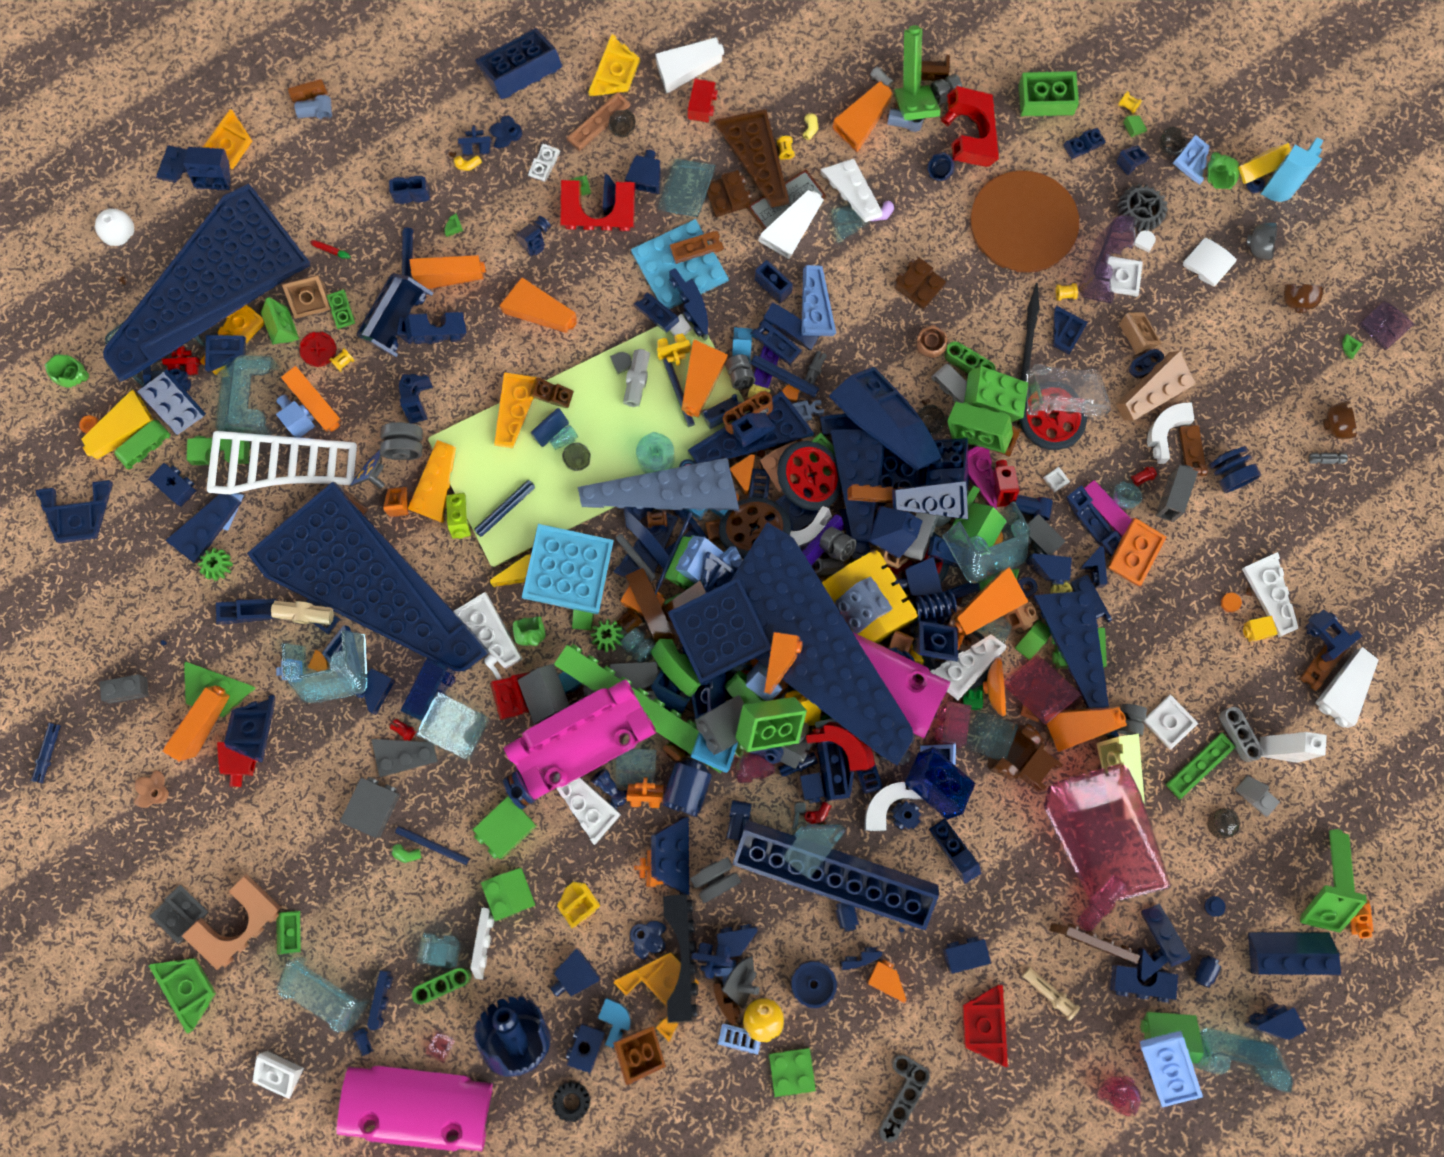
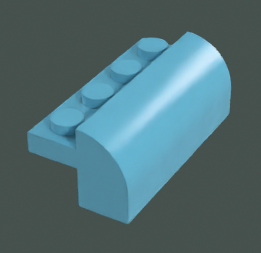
[1261,137,1324,202]

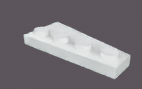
[454,592,523,669]

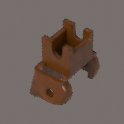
[987,723,1063,792]

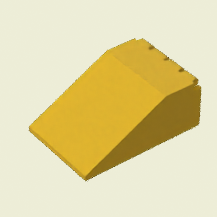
[822,550,918,644]

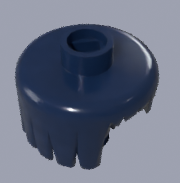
[474,996,551,1077]

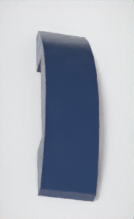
[1066,485,1122,557]

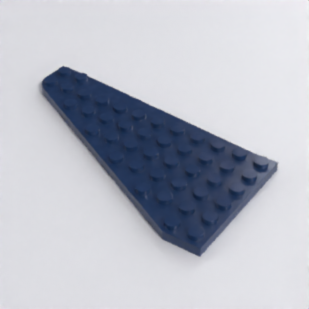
[103,184,310,382]
[247,482,489,672]
[730,522,913,766]

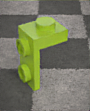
[446,493,471,539]

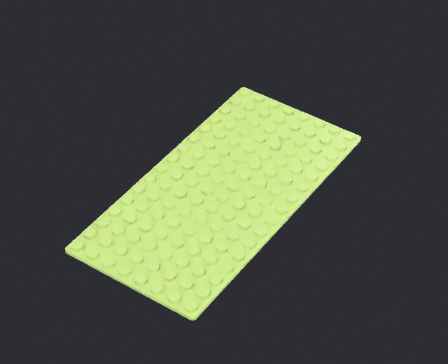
[428,314,749,567]

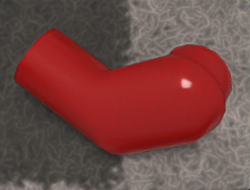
[804,801,832,825]

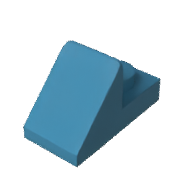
[732,327,752,362]

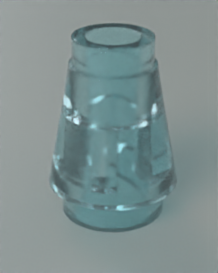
[549,425,578,450]

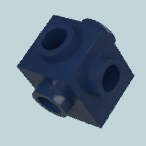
[891,801,921,831]

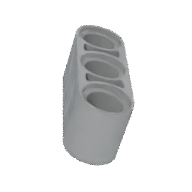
[932,364,967,403]
[903,512,939,561]
[1220,707,1263,762]

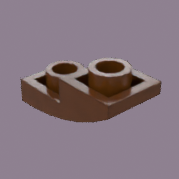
[530,378,574,408]
[713,981,740,1024]

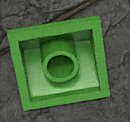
[261,297,300,344]
[954,503,1006,554]

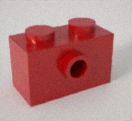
[687,78,718,123]

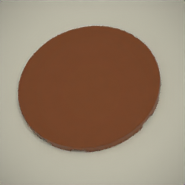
[970,170,1080,273]

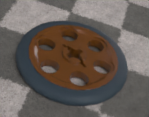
[719,497,791,559]

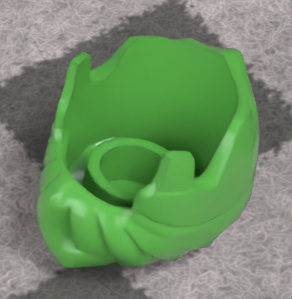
[1207,152,1240,190]
[45,354,89,388]
[513,616,546,646]

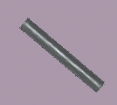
[616,534,657,582]

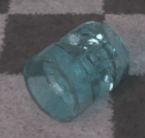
[620,627,656,663]

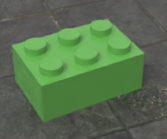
[1018,72,1079,116]
[964,366,1028,422]
[947,402,1013,453]
[735,697,807,752]

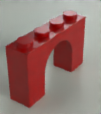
[947,86,999,167]
[560,180,635,232]

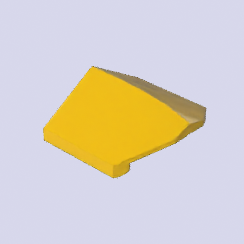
[557,882,601,929]

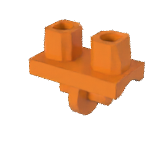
[627,777,664,808]
[634,850,664,887]
[1350,899,1373,939]

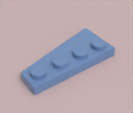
[801,265,836,336]

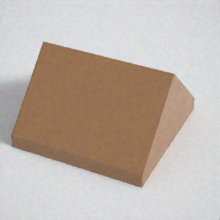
[282,275,331,319]
[1119,313,1162,355]

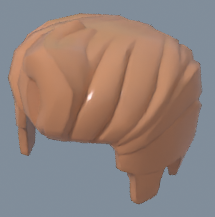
[917,325,948,358]

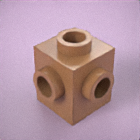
[1004,601,1039,631]

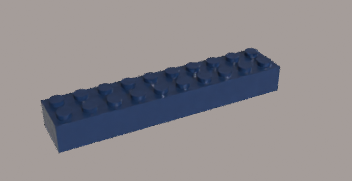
[732,820,939,931]

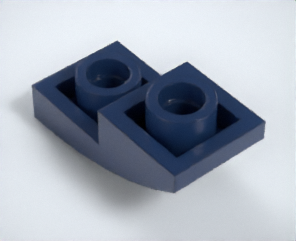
[1063,127,1106,160]
[840,947,882,970]

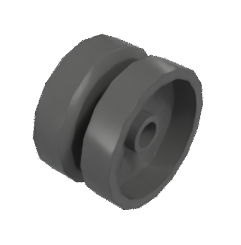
[380,422,423,460]
[690,857,742,904]

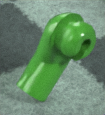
[392,844,422,863]

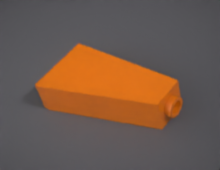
[832,81,892,152]
[409,255,486,289]
[500,278,577,333]
[682,339,728,418]
[281,366,341,432]
[954,567,1028,635]
[162,685,230,761]
[1043,707,1127,752]

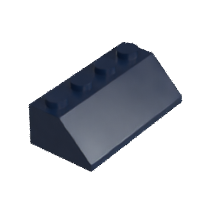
[1248,932,1341,975]

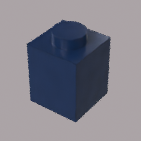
[800,773,824,804]

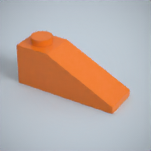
[764,632,802,694]

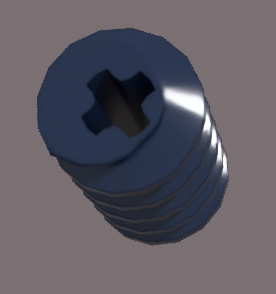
[913,590,957,621]

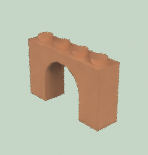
[182,873,281,970]

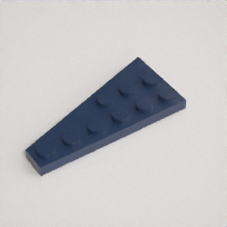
[688,391,814,464]
[830,430,885,541]
[1033,590,1109,709]

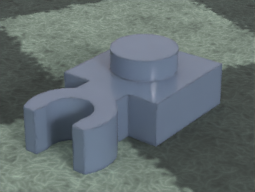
[792,400,824,421]

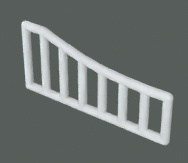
[207,431,357,494]

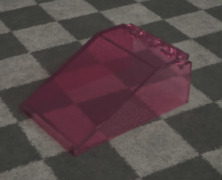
[1044,763,1171,907]

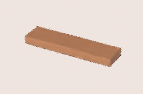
[567,93,631,151]

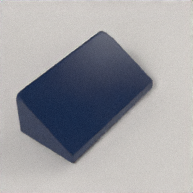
[531,408,569,447]

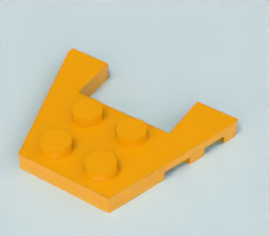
[613,952,699,1042]

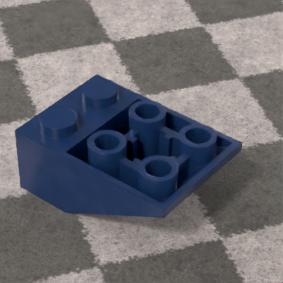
[926,438,968,494]

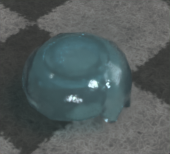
[1113,481,1142,509]

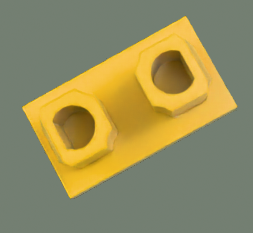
[657,333,691,366]

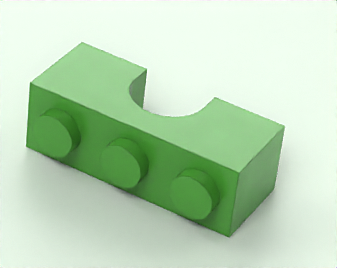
[186,436,250,465]

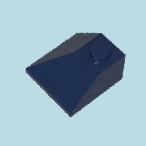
[868,506,923,558]
[1026,553,1072,585]
[912,621,958,662]
[651,669,691,715]

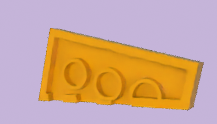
[200,305,265,375]

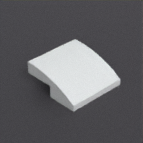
[1183,237,1236,286]

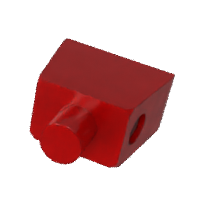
[993,460,1020,507]
[217,742,256,787]

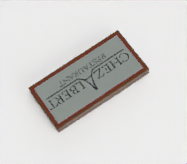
[747,169,827,230]

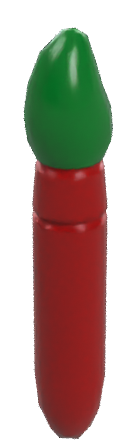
[310,240,351,259]

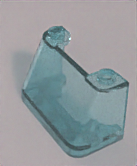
[1192,1027,1293,1093]

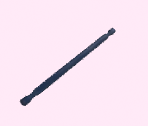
[655,512,693,595]

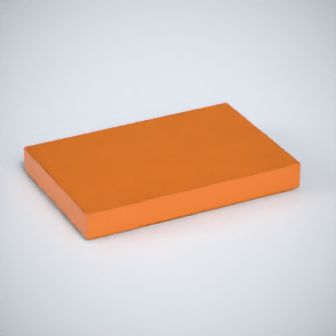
[1106,518,1167,586]

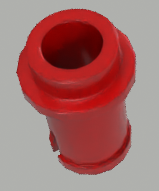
[940,111,962,127]
[1131,466,1157,487]
[390,718,416,741]

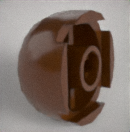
[1284,284,1324,314]
[1323,401,1357,439]

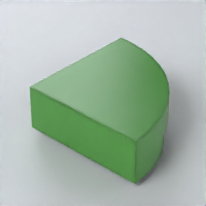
[444,214,463,237]
[1342,334,1363,360]

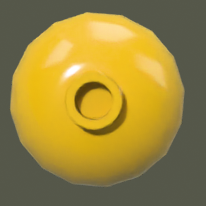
[743,998,784,1042]

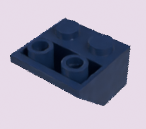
[183,147,231,190]
[1244,1003,1307,1040]

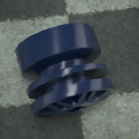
[1209,446,1262,494]

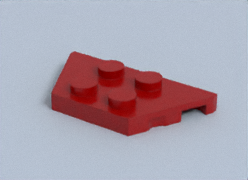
[962,984,1008,1067]

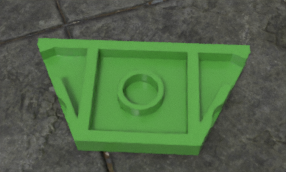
[184,662,256,718]
[149,958,216,1034]

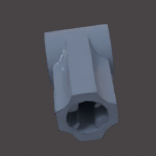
[295,95,332,119]
[887,108,924,132]

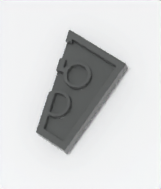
[371,739,438,777]

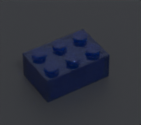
[400,657,456,725]
[905,747,976,820]

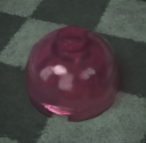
[735,751,775,783]
[1097,1075,1141,1117]

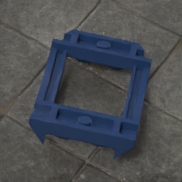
[623,507,708,571]

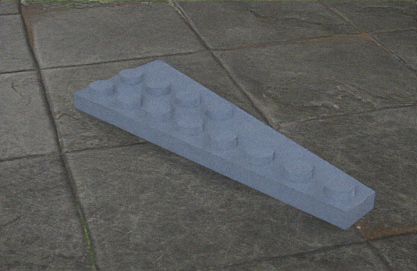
[578,458,739,511]

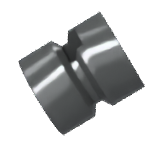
[931,74,963,105]
[725,354,756,390]
[819,526,857,561]
[1117,704,1147,737]

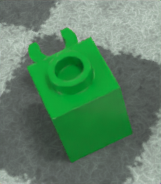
[960,685,983,710]

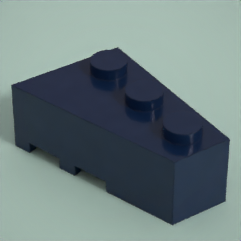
[816,741,854,802]

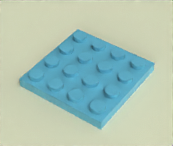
[631,219,729,309]
[522,524,614,614]

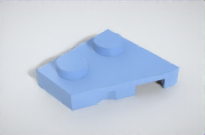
[1173,135,1209,185]

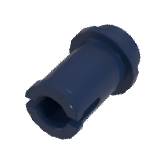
[352,1028,374,1057]

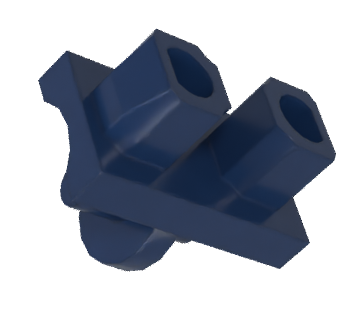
[458,125,493,156]
[691,943,734,979]

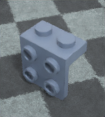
[835,576,893,634]

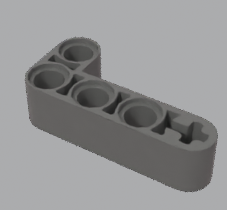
[878,1053,930,1143]

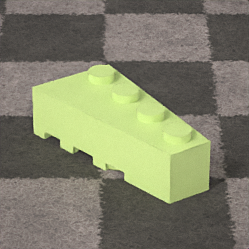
[1096,734,1146,822]

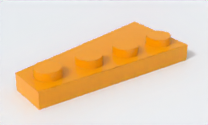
[494,372,541,448]
[408,440,456,523]

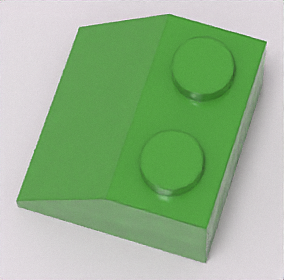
[481,868,535,921]

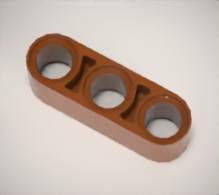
[723,391,773,434]

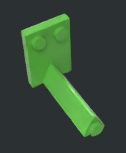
[894,25,940,121]
[1300,829,1367,933]

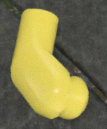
[802,114,819,141]

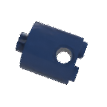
[662,759,712,817]

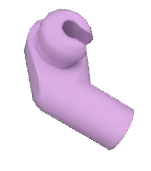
[871,201,894,221]

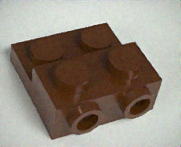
[704,170,752,218]
[895,257,947,310]

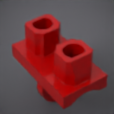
[162,345,202,375]

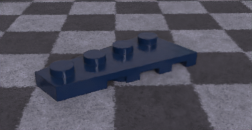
[165,494,242,563]

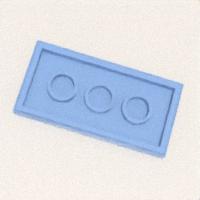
[1139,1031,1203,1107]

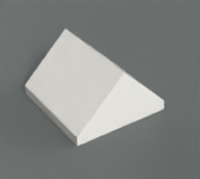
[253,1051,304,1099]

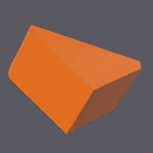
[730,454,755,495]
[383,487,408,517]

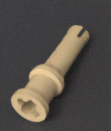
[1022,967,1080,1021]

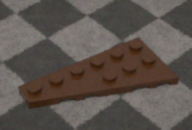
[714,109,789,208]

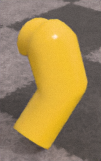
[454,155,482,171]

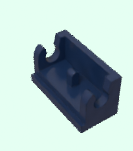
[701,394,741,429]

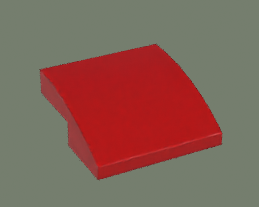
[490,672,530,720]

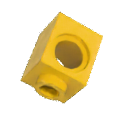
[1243,616,1278,642]

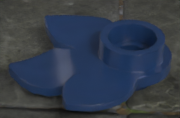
[488,116,522,149]
[630,921,667,960]

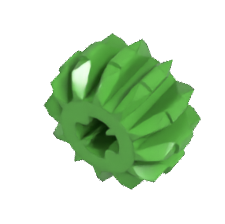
[198,548,233,581]
[591,619,624,652]

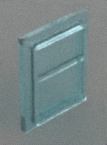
[658,159,715,217]
[416,692,490,761]

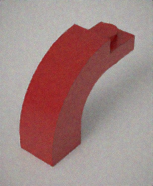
[806,721,875,771]

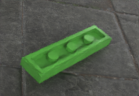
[1165,732,1236,800]

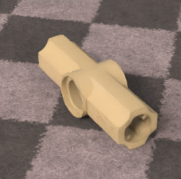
[271,601,334,625]

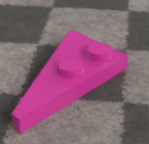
[968,446,997,510]

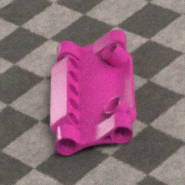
[504,679,656,799]

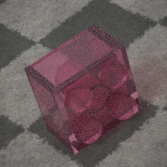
[934,701,971,749]

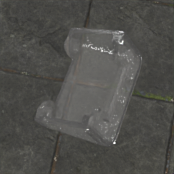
[1027,364,1111,420]

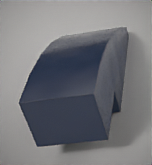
[763,302,820,350]
[216,599,277,625]

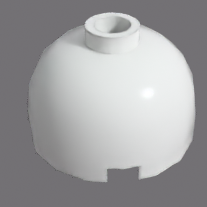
[95,209,134,246]

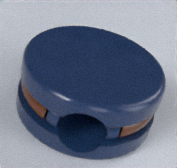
[503,770,536,810]

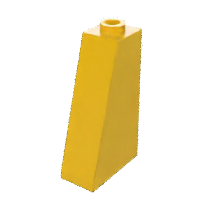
[81,390,153,459]

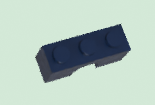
[404,312,467,344]
[1110,965,1178,1003]

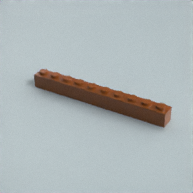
[847,484,903,503]

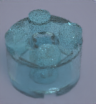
[636,432,675,474]
[416,933,461,968]

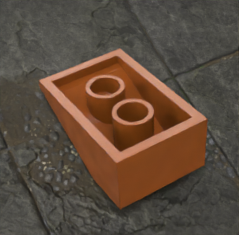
[613,1026,666,1085]

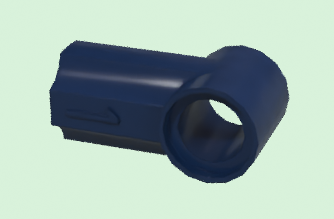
[1013,495,1053,521]
[726,800,752,841]

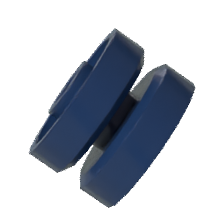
[791,961,837,1008]

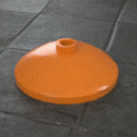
[983,657,1006,716]

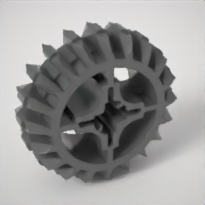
[1117,184,1168,232]

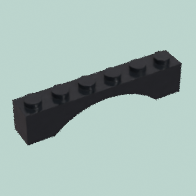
[663,894,699,1024]

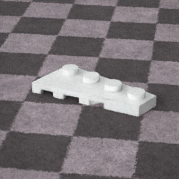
[820,159,882,222]
[1242,552,1298,637]
[930,635,1007,700]
[554,773,621,845]

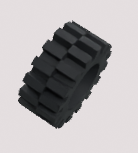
[552,1081,591,1122]

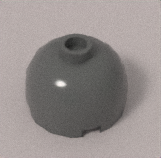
[1247,223,1277,260]

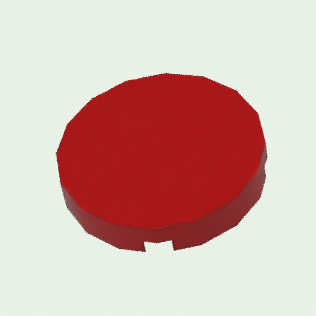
[299,331,337,367]

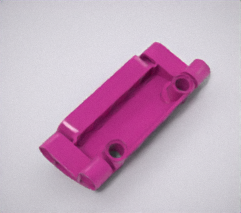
[853,632,951,738]
[337,1066,493,1152]

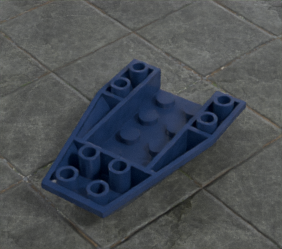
[829,367,941,470]

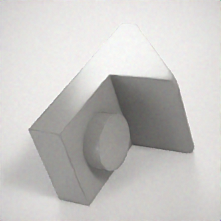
[1235,775,1280,817]

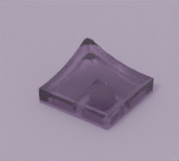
[1359,301,1415,350]

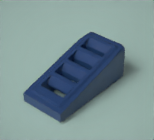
[749,468,770,499]
[856,764,883,795]

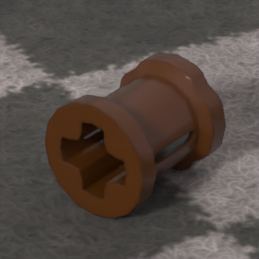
[647,510,668,529]

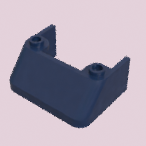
[357,273,434,357]

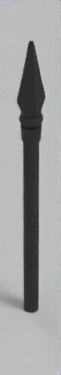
[1020,283,1040,382]

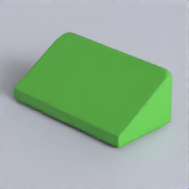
[276,911,301,954]

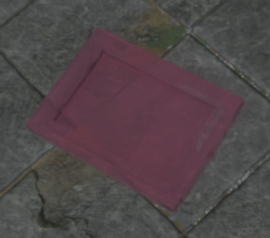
[1004,655,1081,725]

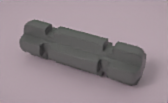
[1308,452,1348,464]

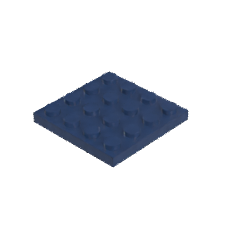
[668,577,772,684]

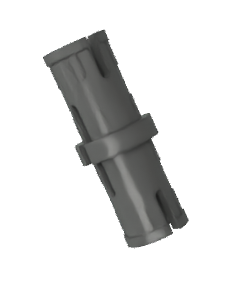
[804,351,827,385]

